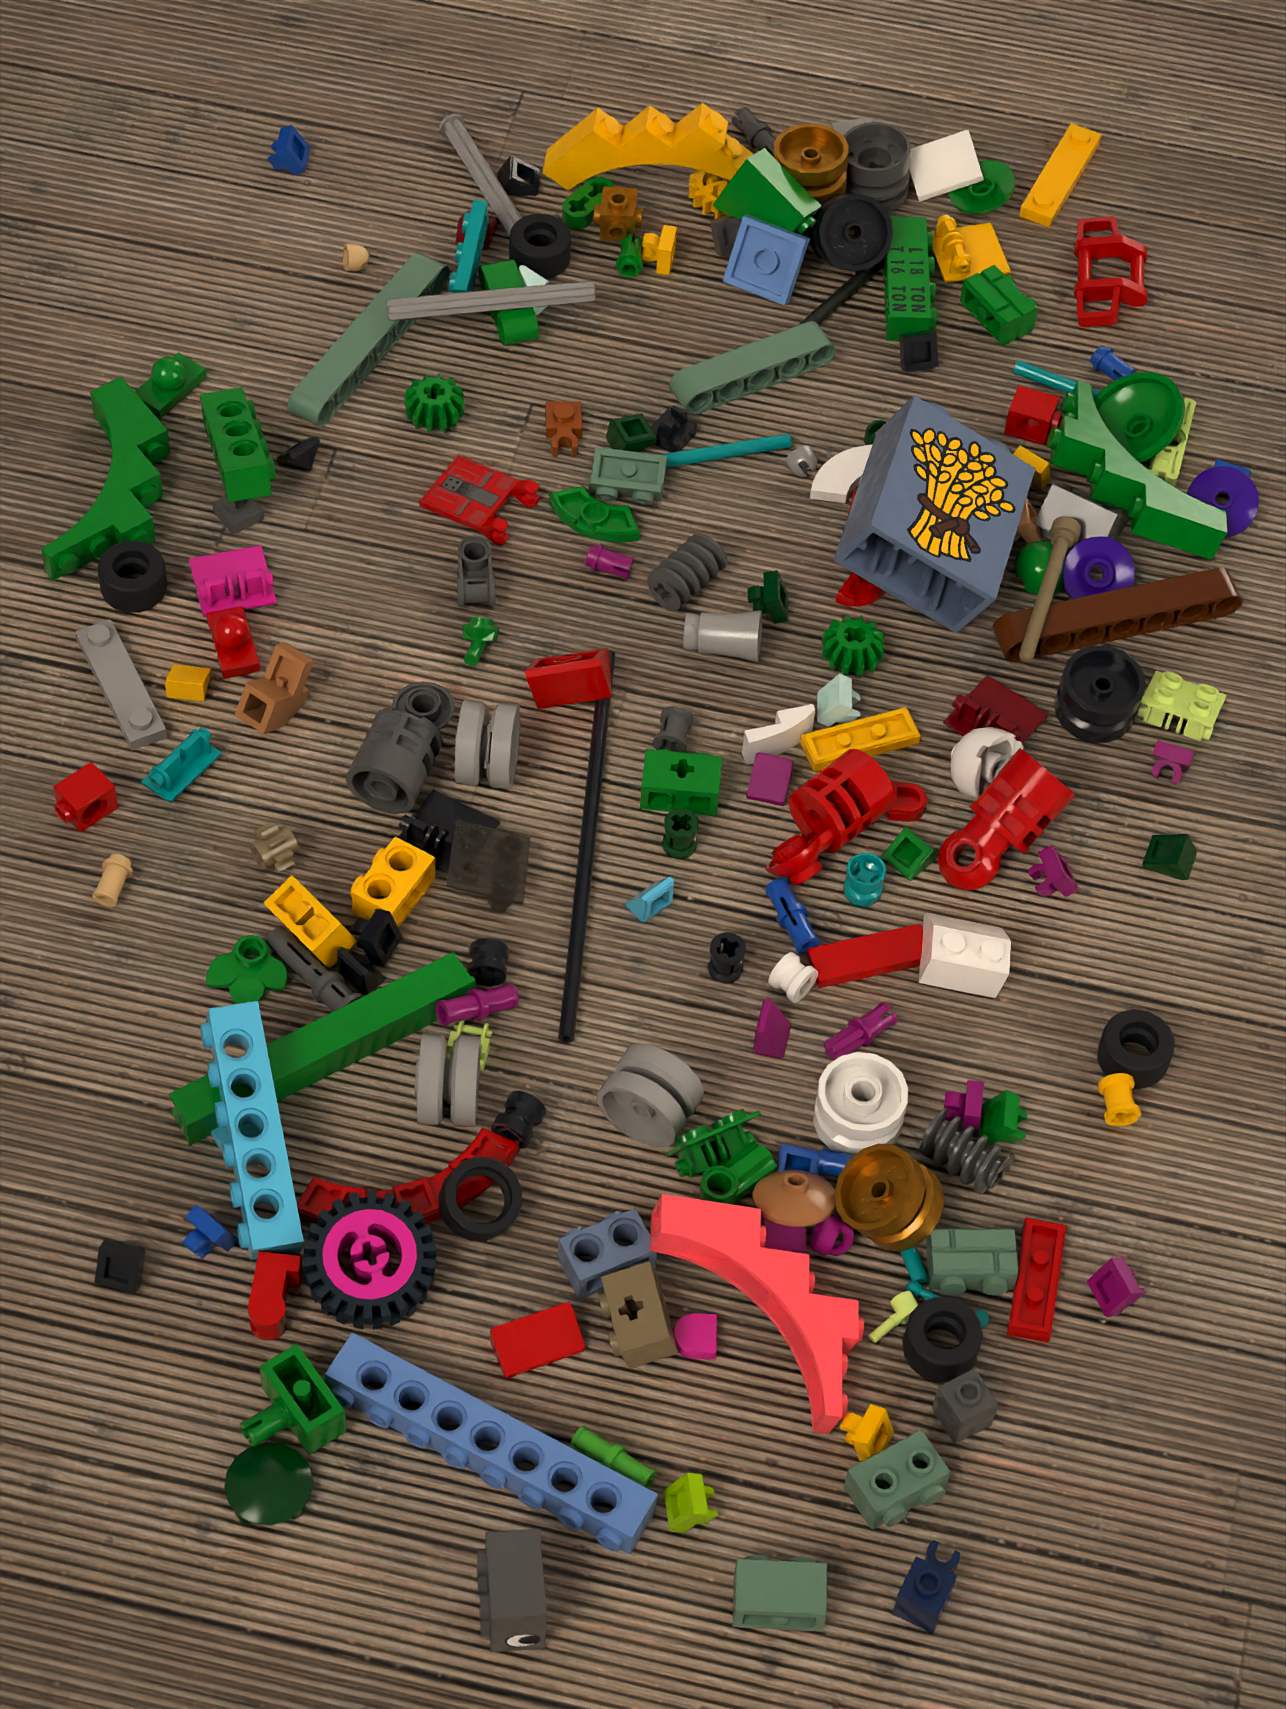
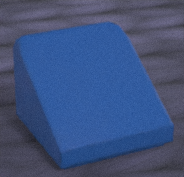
[777,1143,821,1175]

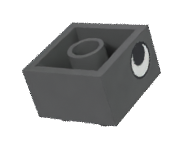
[477,1528,547,1653]

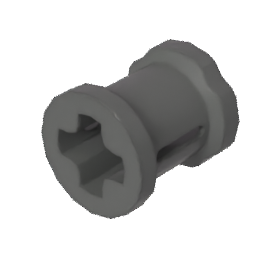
[653,706,694,753]

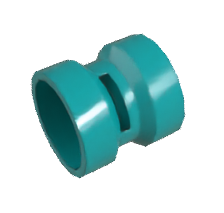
[843,853,886,907]

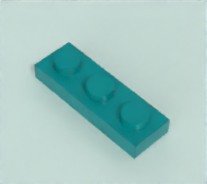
[449,200,489,293]

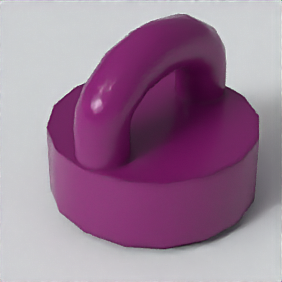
[809,1214,854,1256]

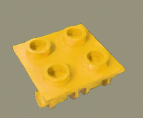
[929,215,1011,283]

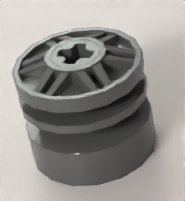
[843,122,911,212]

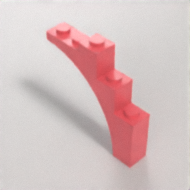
[650,1194,864,1434]

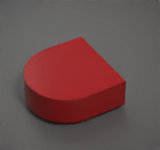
[887,781,927,822]

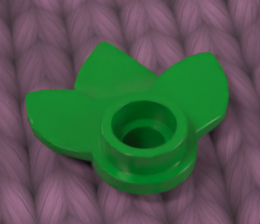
[206,935,287,1004]

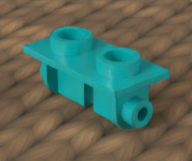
[141,727,222,803]

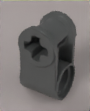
[457,535,496,607]

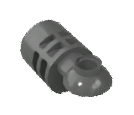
[346,681,455,814]

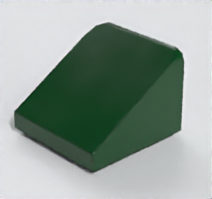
[606,413,657,452]
[1142,834,1197,880]

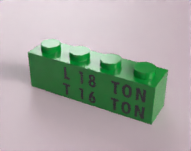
[883,216,937,341]

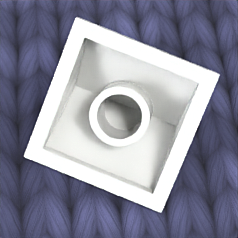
[909,129,984,202]

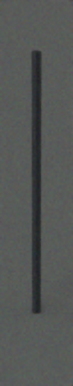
[558,650,615,1043]

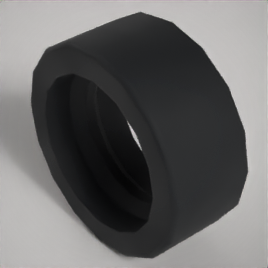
[439,1157,522,1241]

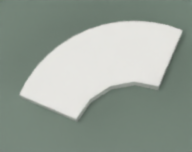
[810,445,872,503]

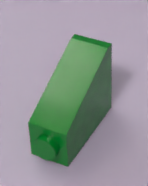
[713,148,822,236]

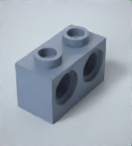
[558,1208,657,1300]

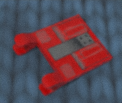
[419,455,540,545]

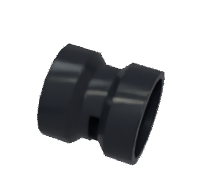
[491,1091,546,1149]

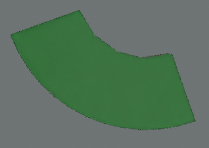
[549,486,640,543]

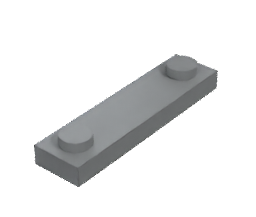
[75,619,167,751]

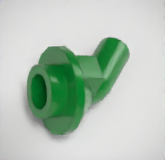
[462,617,500,666]

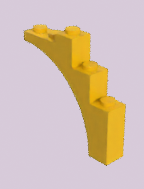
[542,103,753,191]

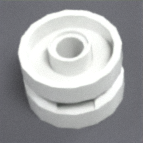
[813,1052,908,1155]

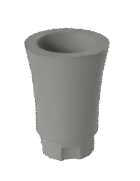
[683,610,762,662]

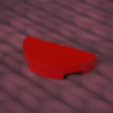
[835,572,886,607]

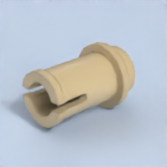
[92,854,133,907]

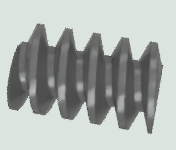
[647,534,728,612]
[920,1108,1015,1194]

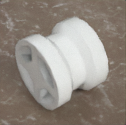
[768,952,818,1003]

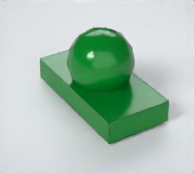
[135,352,207,419]

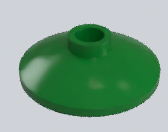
[949,160,1016,214]

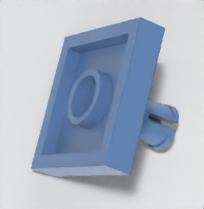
[723,214,810,306]

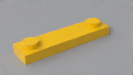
[1019,123,1102,228]

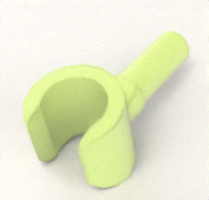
[868,1291,918,1343]

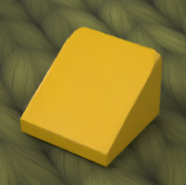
[165,664,211,702]

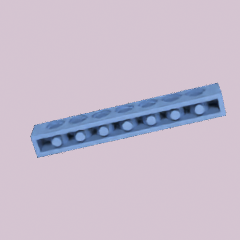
[325,1333,658,1555]

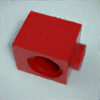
[1004,385,1062,446]
[53,761,118,833]

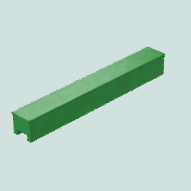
[169,952,476,1146]

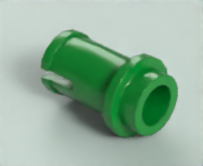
[616,234,643,278]

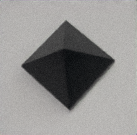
[276,436,320,471]

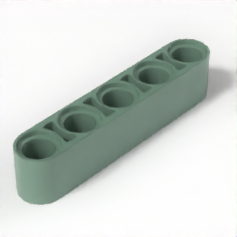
[669,321,836,415]

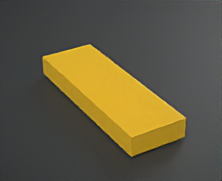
[800,707,921,772]

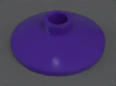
[1187,466,1259,538]
[1062,536,1135,599]

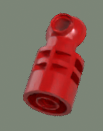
[937,748,1076,891]
[765,749,896,886]

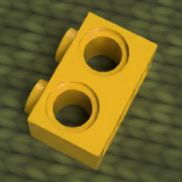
[350,836,435,928]
[263,875,357,969]

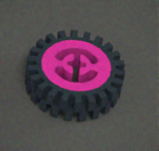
[303,1191,436,1329]

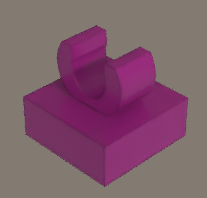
[1152,740,1194,785]
[1028,845,1079,898]
[944,1080,984,1138]
[1087,1257,1145,1317]

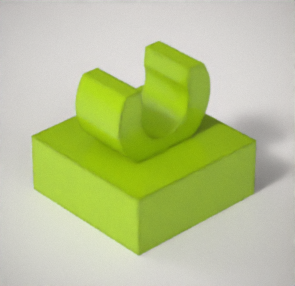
[663,1472,718,1533]

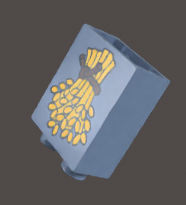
[833,395,1035,633]

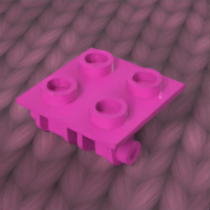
[189,545,277,618]

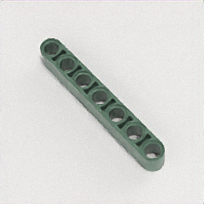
[287,252,450,427]

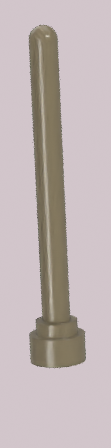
[1019,516,1081,662]

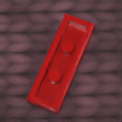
[806,924,923,988]
[1007,1217,1067,1343]

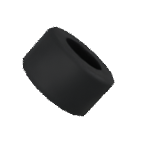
[509,213,571,279]
[98,541,167,613]
[1097,1009,1175,1089]
[902,1297,983,1382]

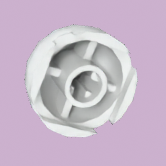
[950,727,1023,801]

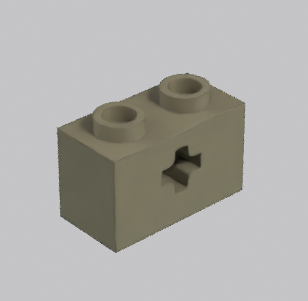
[598,1261,679,1369]

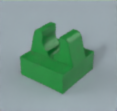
[978,1090,1027,1146]

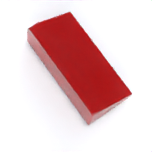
[490,1302,586,1379]

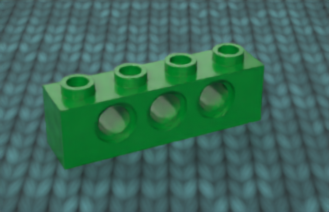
[199,387,276,503]

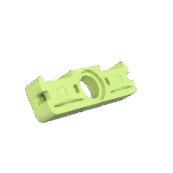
[1148,398,1196,487]

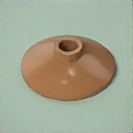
[753,1170,836,1227]

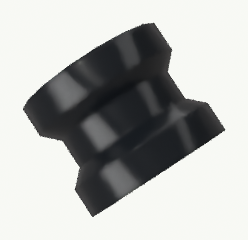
[467,938,509,987]

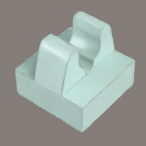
[817,673,860,727]

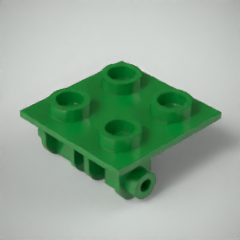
[666,1109,761,1178]

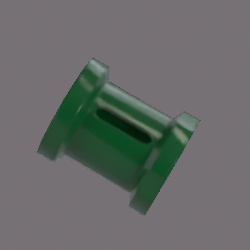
[662,809,698,859]

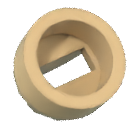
[343,243,369,272]

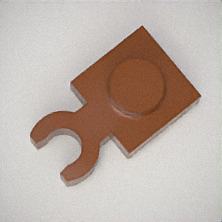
[545,401,582,457]

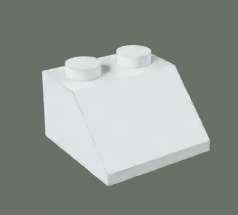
[919,913,1011,998]

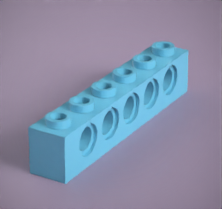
[200,1001,304,1261]

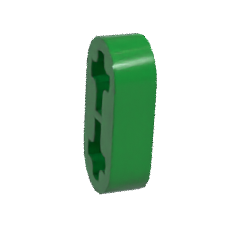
[562,177,615,229]

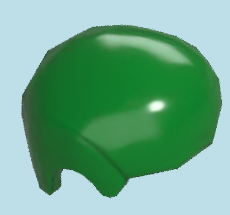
[1014,540,1068,595]

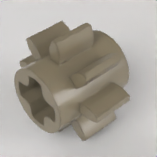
[250,822,299,873]

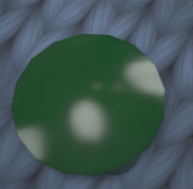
[224,1442,313,1526]

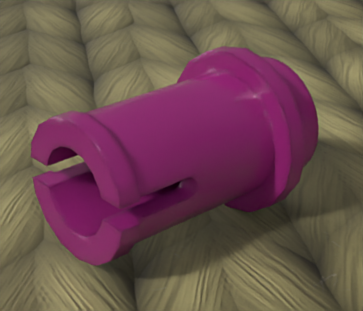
[585,543,634,580]

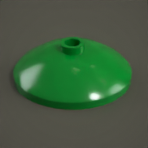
[1093,372,1185,462]

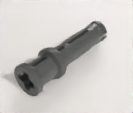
[266,926,363,1011]

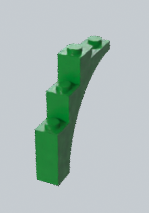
[41,377,170,581]
[1047,380,1227,560]

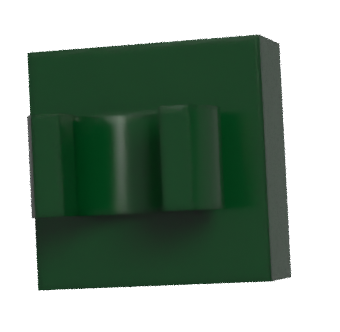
[747,570,788,624]

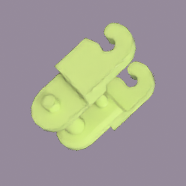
[447,1020,492,1072]

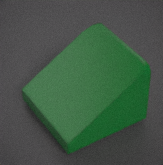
[881,826,939,881]

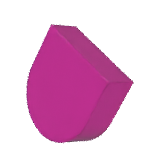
[674,1313,717,1360]

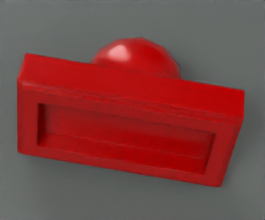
[206,606,260,679]

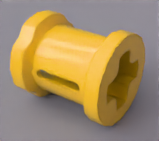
[1097,1073,1141,1126]

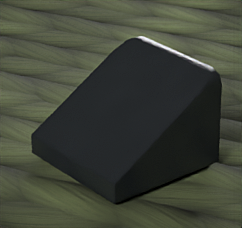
[498,155,540,196]
[337,947,385,995]

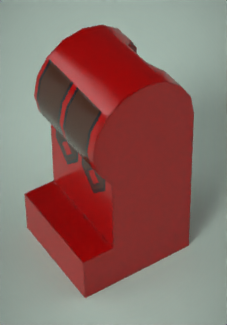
[248,1251,303,1340]

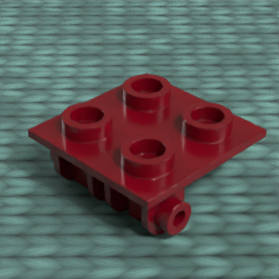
[943,675,1048,744]

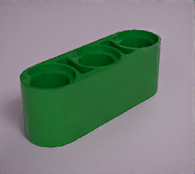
[478,259,539,346]

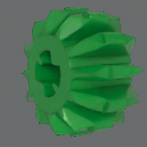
[404,373,465,433]
[822,614,885,678]

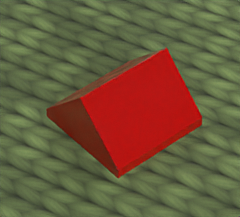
[525,648,612,709]

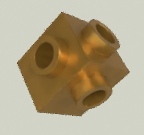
[594,186,643,242]

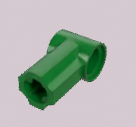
[699,1142,778,1205]

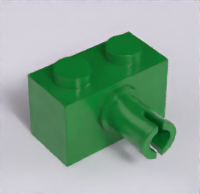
[239,1343,346,1455]

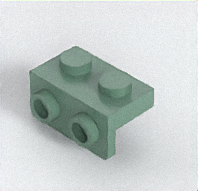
[589,447,667,505]

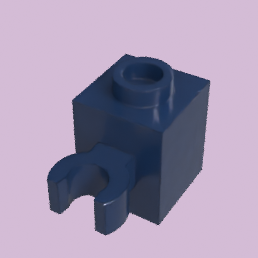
[892,1540,960,1634]

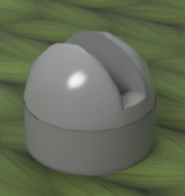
[786,445,817,477]

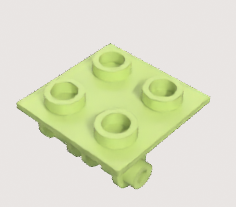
[1137,671,1227,742]

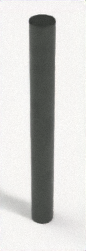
[797,260,884,326]

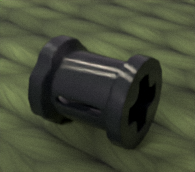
[708,932,746,984]

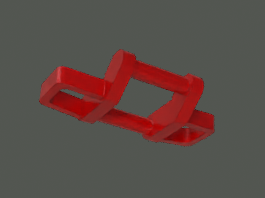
[1074,216,1148,327]

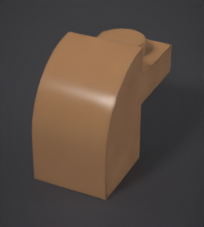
[234,642,314,734]

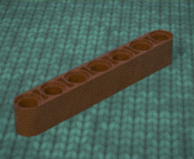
[992,568,1243,662]

